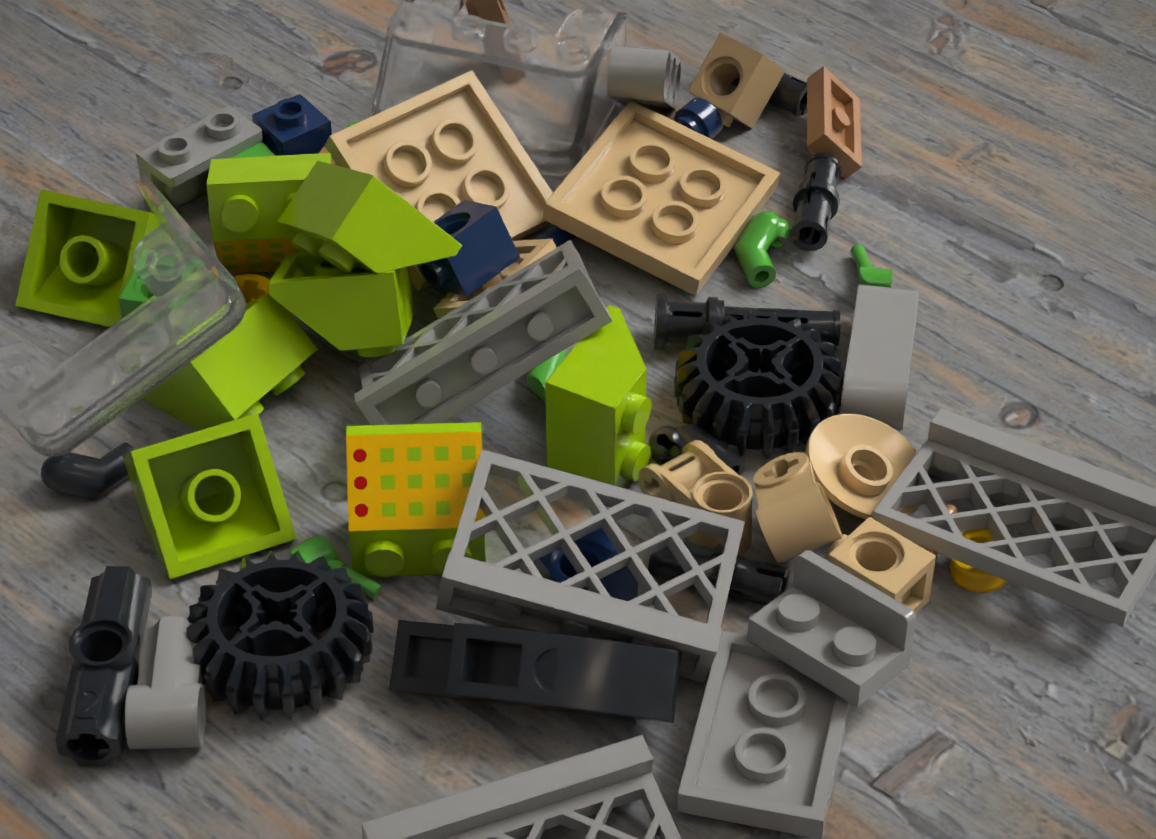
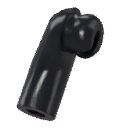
[648,426,745,476]
[41,442,135,500]

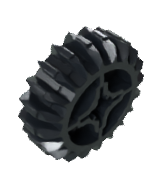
[674,310,844,458]
[186,550,374,721]

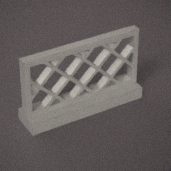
[354,240,613,425]
[872,408,1156,627]
[436,449,745,683]
[362,735,681,839]

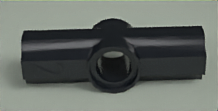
[56,566,152,766]

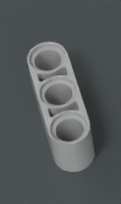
[607,45,681,109]
[840,284,920,430]

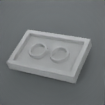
[677,631,851,839]

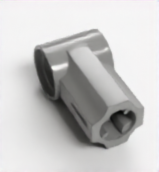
[125,616,206,750]

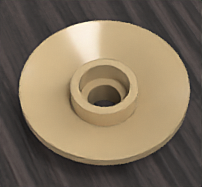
[806,414,928,519]

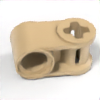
[638,440,753,556]
[753,452,842,564]

